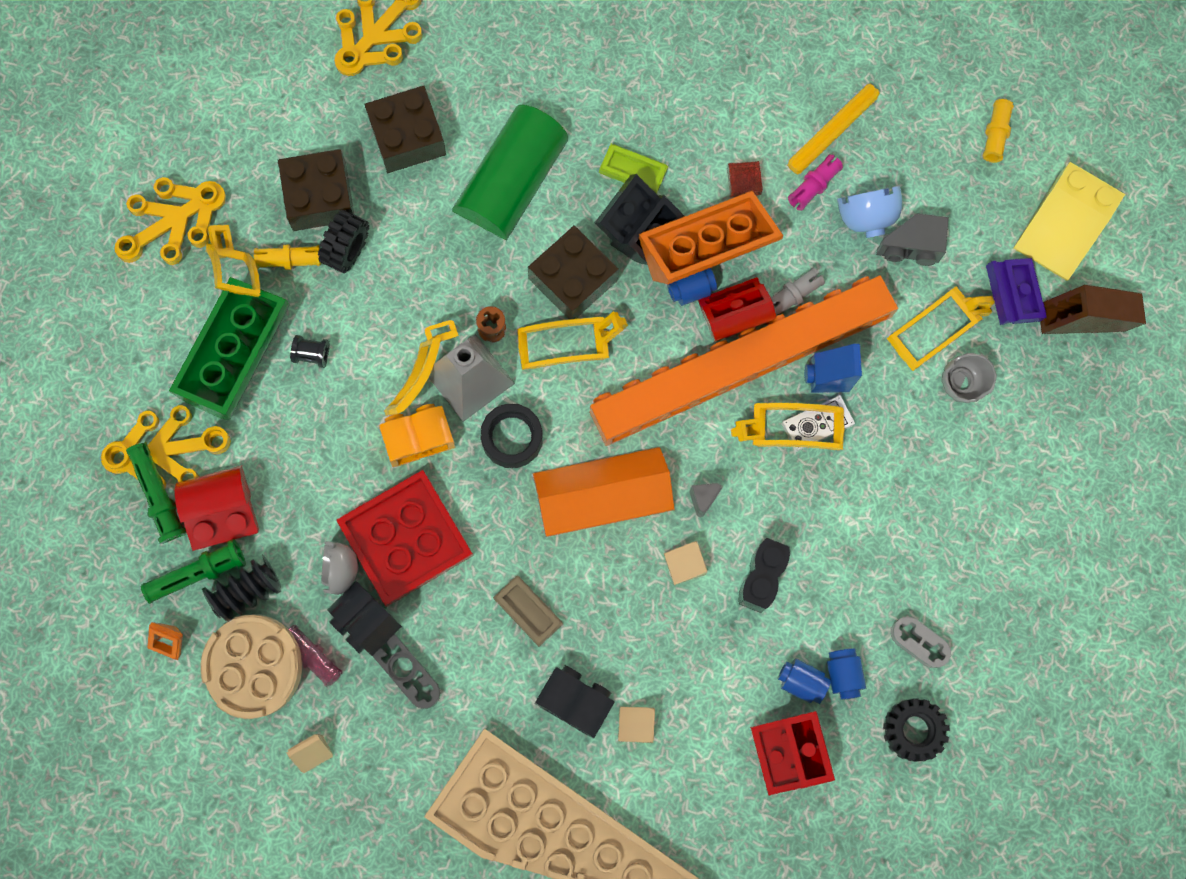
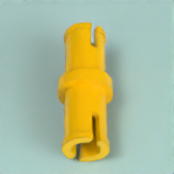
[983,99,1014,163]
[254,244,321,270]

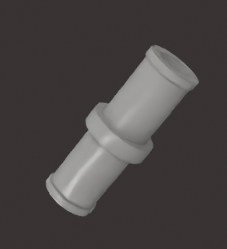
[771,267,825,316]

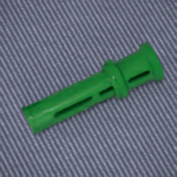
[126,442,187,544]
[141,539,246,604]

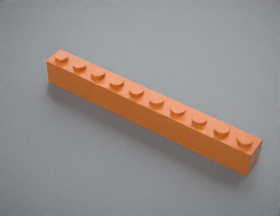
[589,275,898,446]

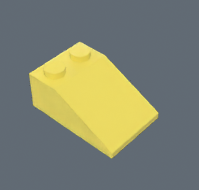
[1013,162,1125,281]

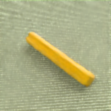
[787,84,880,175]

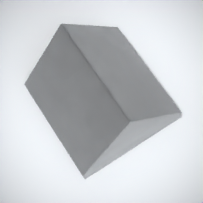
[689,483,722,518]

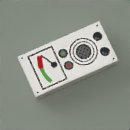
[781,395,855,452]

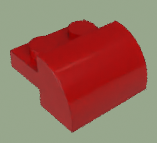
[698,277,776,342]
[174,465,259,551]
[750,711,835,796]

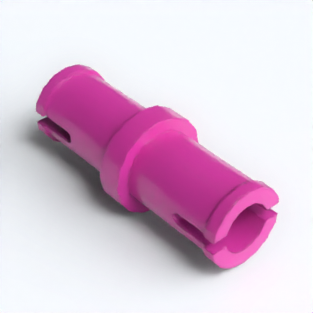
[788,154,843,211]

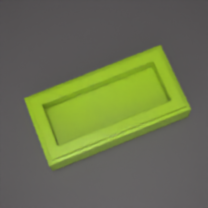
[599,143,668,194]

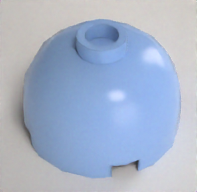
[837,186,902,238]

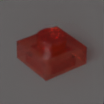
[727,161,763,198]

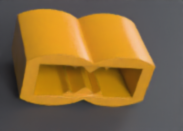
[379,404,455,467]

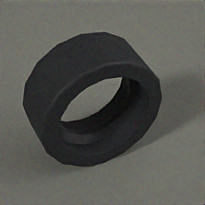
[480,404,543,468]

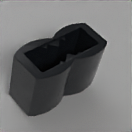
[738,538,790,613]
[327,581,402,656]
[534,665,615,739]

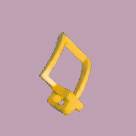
[206,225,260,297]
[887,286,995,371]
[517,311,628,370]
[384,320,459,416]
[731,403,844,450]

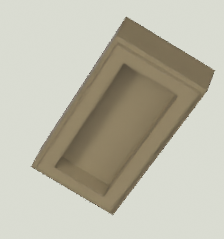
[493,575,563,647]

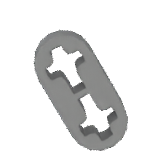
[891,617,951,668]

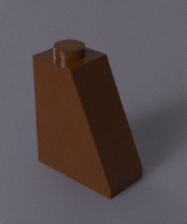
[1040,284,1146,334]

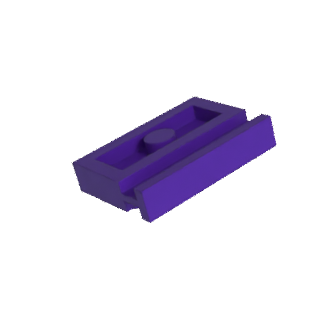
[986,258,1047,325]

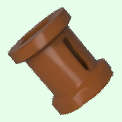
[476,306,506,343]

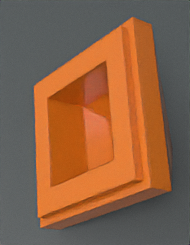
[147,622,183,660]

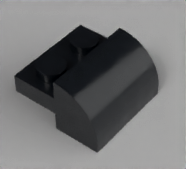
[594,174,685,265]

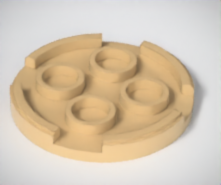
[201,615,302,719]

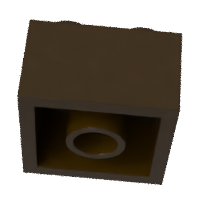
[364,85,446,174]
[277,149,355,231]
[528,225,619,319]

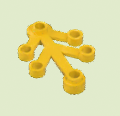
[334,0,422,76]
[114,177,226,265]
[101,405,231,488]

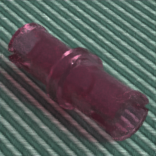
[288,625,343,687]

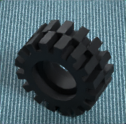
[318,210,369,274]
[883,698,950,762]

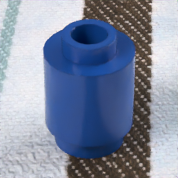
[667,268,717,306]
[827,648,867,700]
[778,658,831,704]

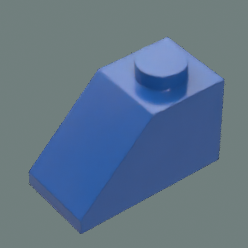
[804,344,862,393]

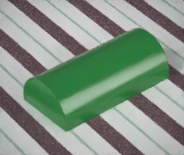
[452,105,568,241]
[169,277,290,420]

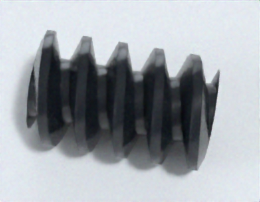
[202,554,281,622]

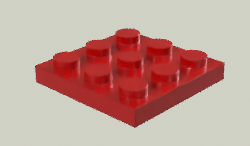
[336,470,473,607]

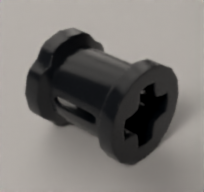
[290,335,330,368]

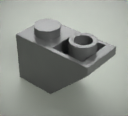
[876,213,949,266]

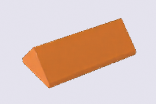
[639,191,783,284]
[533,447,675,537]

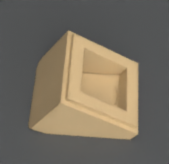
[664,541,707,585]
[618,707,655,743]
[286,734,333,773]

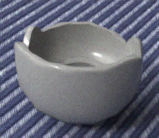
[942,353,997,403]
[321,541,358,595]

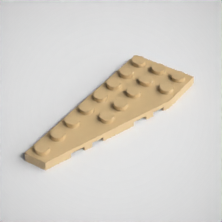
[424,729,699,879]

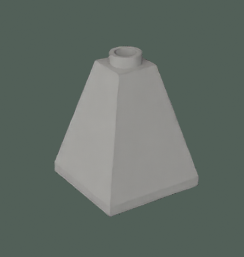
[429,334,515,422]

